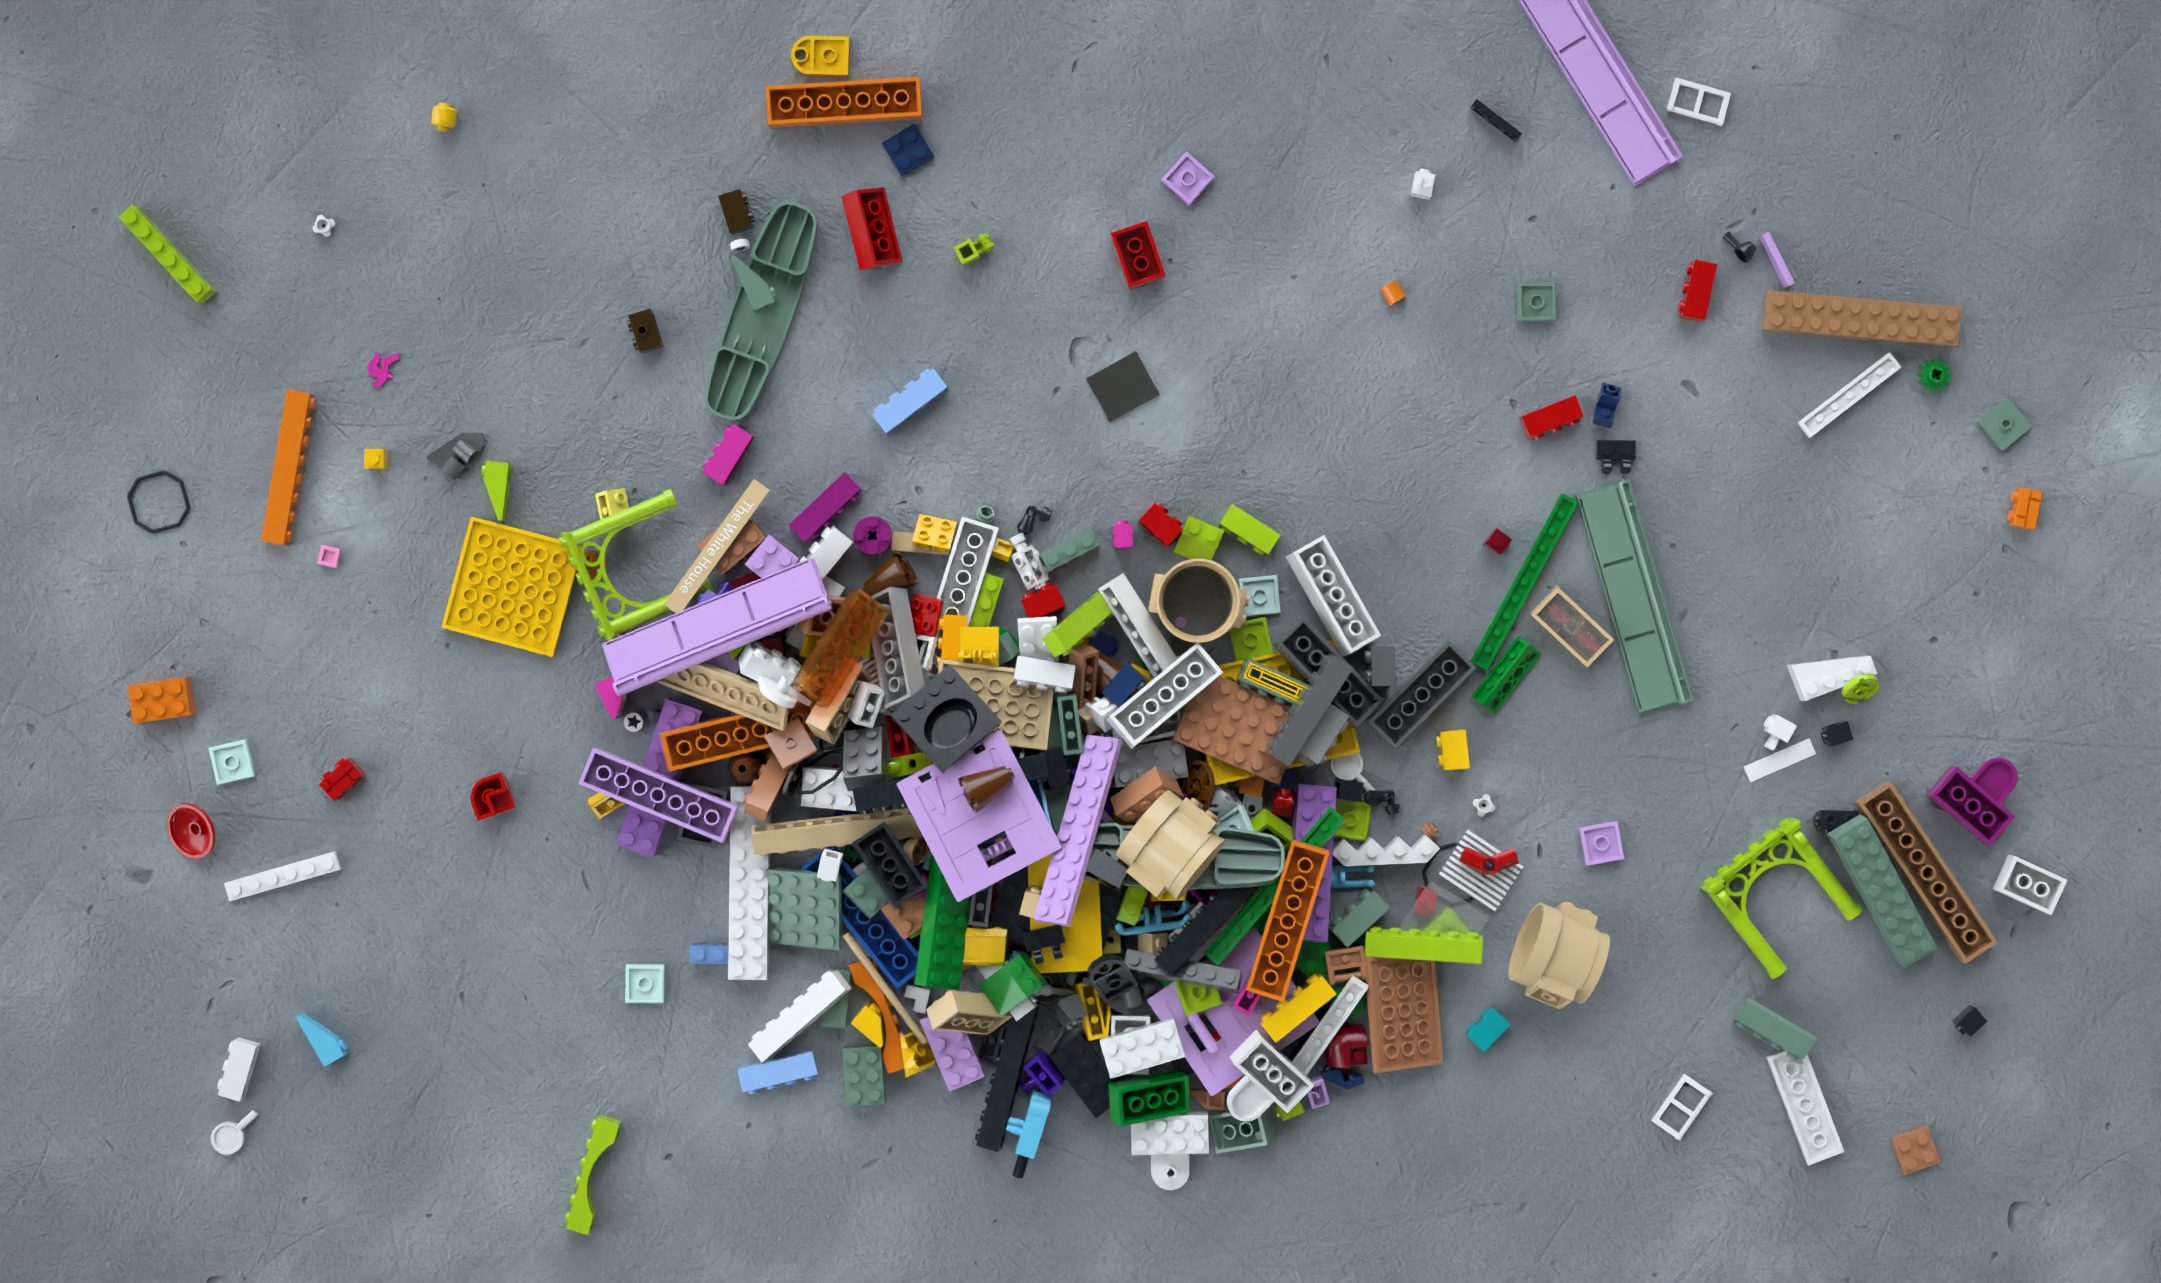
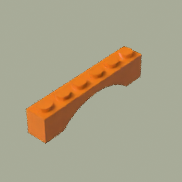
[849,956,904,1074]

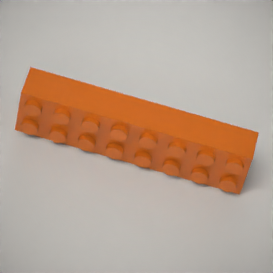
[765,77,923,128]
[659,701,815,771]
[1246,839,1330,1002]

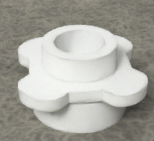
[313,215,335,237]
[1473,794,1495,817]

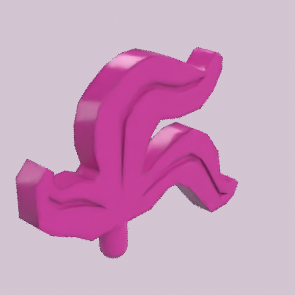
[367,352,400,388]

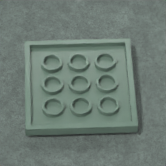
[766,867,842,950]

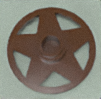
[1179,760,1215,812]

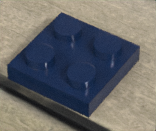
[882,124,934,177]

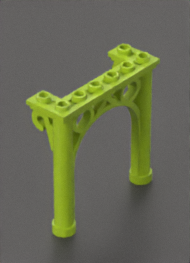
[559,489,714,641]
[1700,817,1863,980]

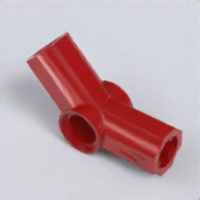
[1459,847,1519,875]

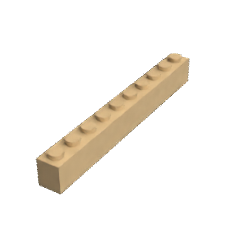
[751,808,923,856]

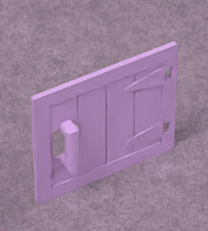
[897,730,1062,902]
[1147,927,1319,1096]

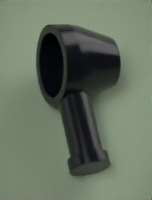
[1722,231,1756,263]

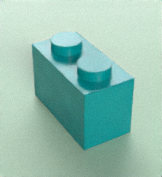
[1466,1007,1511,1052]

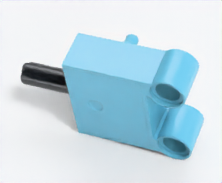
[1006,1091,1052,1179]

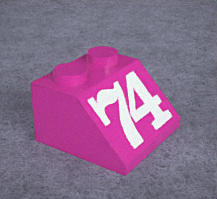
[595,677,629,719]

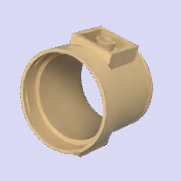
[1148,559,1250,643]
[1116,790,1225,900]
[1508,902,1610,1009]

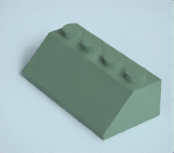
[1733,998,1818,1061]

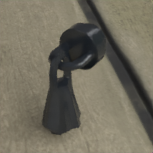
[1017,505,1052,536]
[1364,790,1400,815]

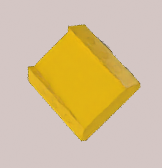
[963,926,1008,966]
[900,1028,936,1078]

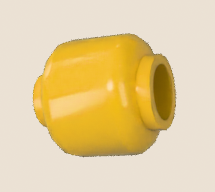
[431,103,458,132]

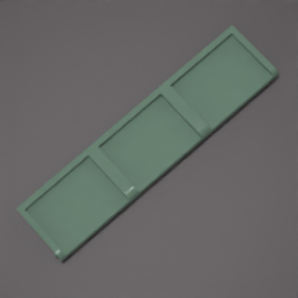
[1575,479,1694,715]

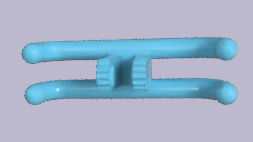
[1331,865,1375,889]
[1114,900,1192,935]

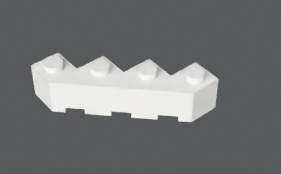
[1333,834,1440,866]

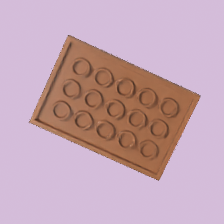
[1172,676,1290,785]
[1365,957,1443,1073]

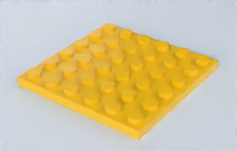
[441,516,581,657]

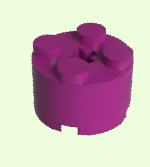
[853,516,893,555]

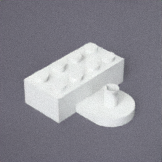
[738,641,820,708]
[1227,1029,1314,1121]
[1131,1112,1209,1190]

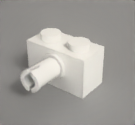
[848,681,894,728]

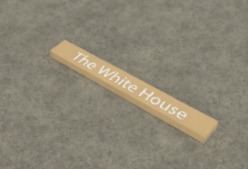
[664,479,770,613]

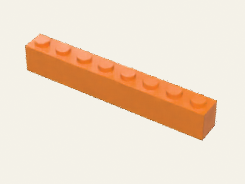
[261,389,316,545]

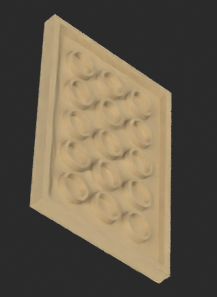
[938,659,1054,751]

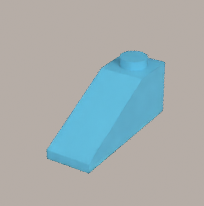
[296,1013,348,1067]

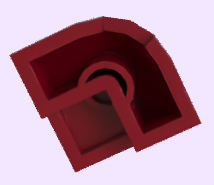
[1326,1024,1369,1068]

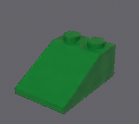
[979,951,1047,1017]

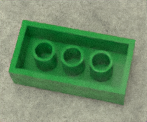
[1109,1069,1190,1127]

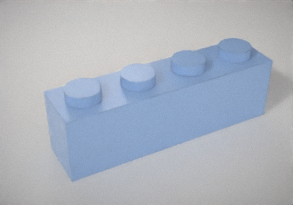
[872,368,948,434]
[738,1049,819,1094]

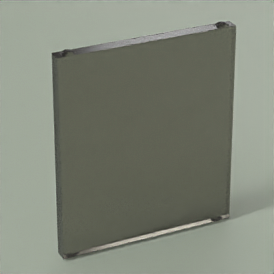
[1086,351,1160,422]

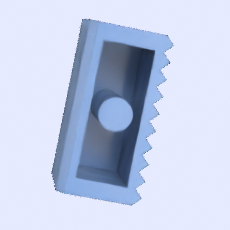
[690,943,729,964]

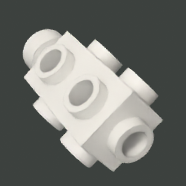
[1009,533,1049,590]

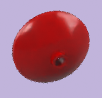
[167,803,216,859]

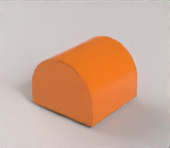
[1380,280,1406,306]

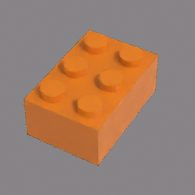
[128,677,197,724]

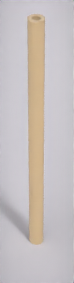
[842,932,928,1044]

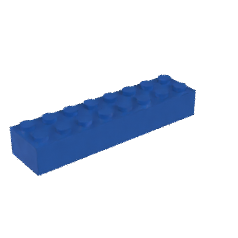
[801,846,919,988]

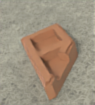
[1190,1089,1226,1111]

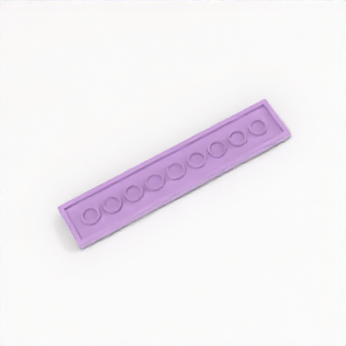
[1034,735,1123,927]

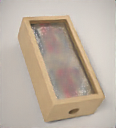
[1530,585,1614,668]

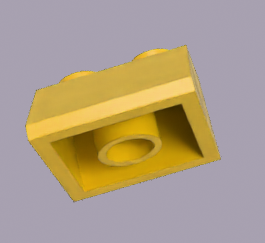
[1436,729,1470,770]
[851,1001,885,1048]

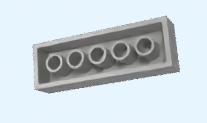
[864,587,925,710]

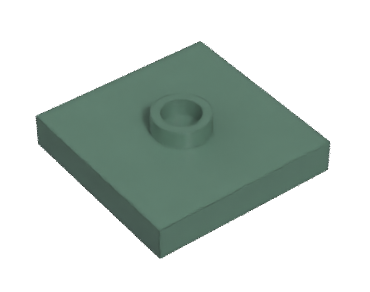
[1517,282,1557,322]
[1977,397,2032,451]

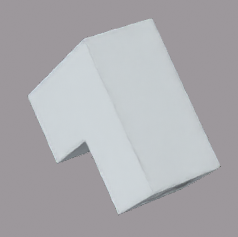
[904,984,931,1014]

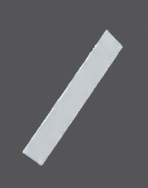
[1744,738,1816,782]

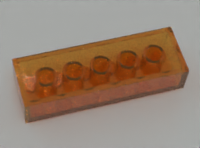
[791,588,890,708]

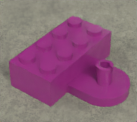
[1926,758,2018,846]

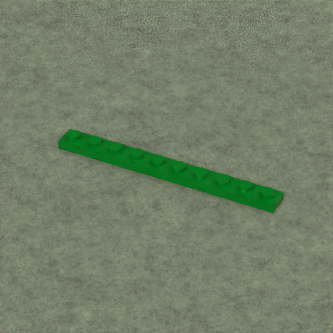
[1470,493,1578,671]
[1204,807,1346,966]

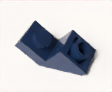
[1593,383,1621,429]
[1320,1066,1365,1089]

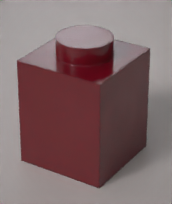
[1483,528,1512,556]

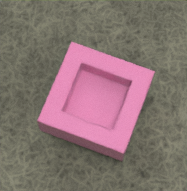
[317,545,342,568]

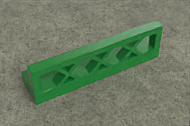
[1471,636,1541,715]

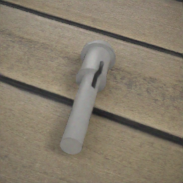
[1032,983,1076,996]

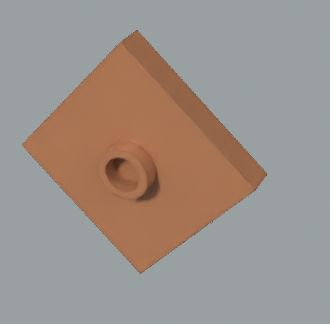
[764,718,817,770]

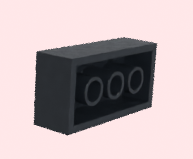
[852,822,928,911]
[1049,1031,1118,1118]

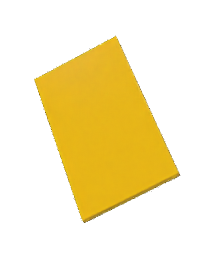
[1028,853,1103,973]

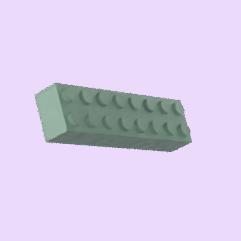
[1827,814,1938,968]

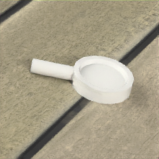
[1330,753,1375,792]
[211,1109,259,1155]

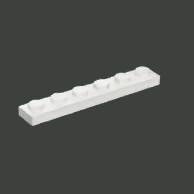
[1797,352,1901,438]
[224,851,341,901]
[1292,975,1369,1075]

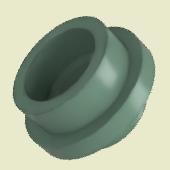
[976,505,995,524]

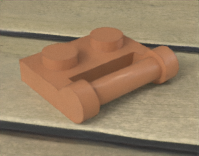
[1324,945,1366,986]

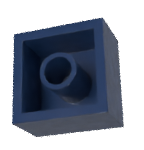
[1101,663,1149,707]

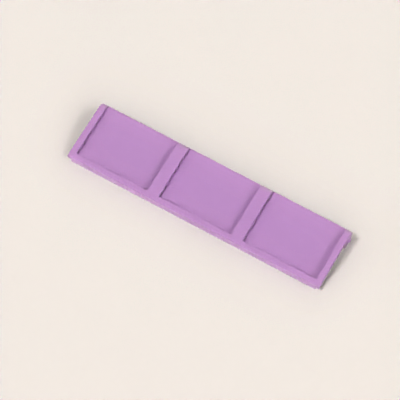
[1518,0,1683,187]
[602,558,832,696]

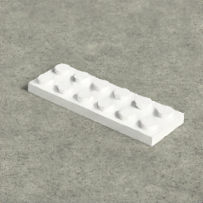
[1018,616,1061,705]
[1766,1050,1844,1165]

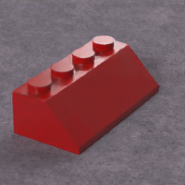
[841,187,903,271]

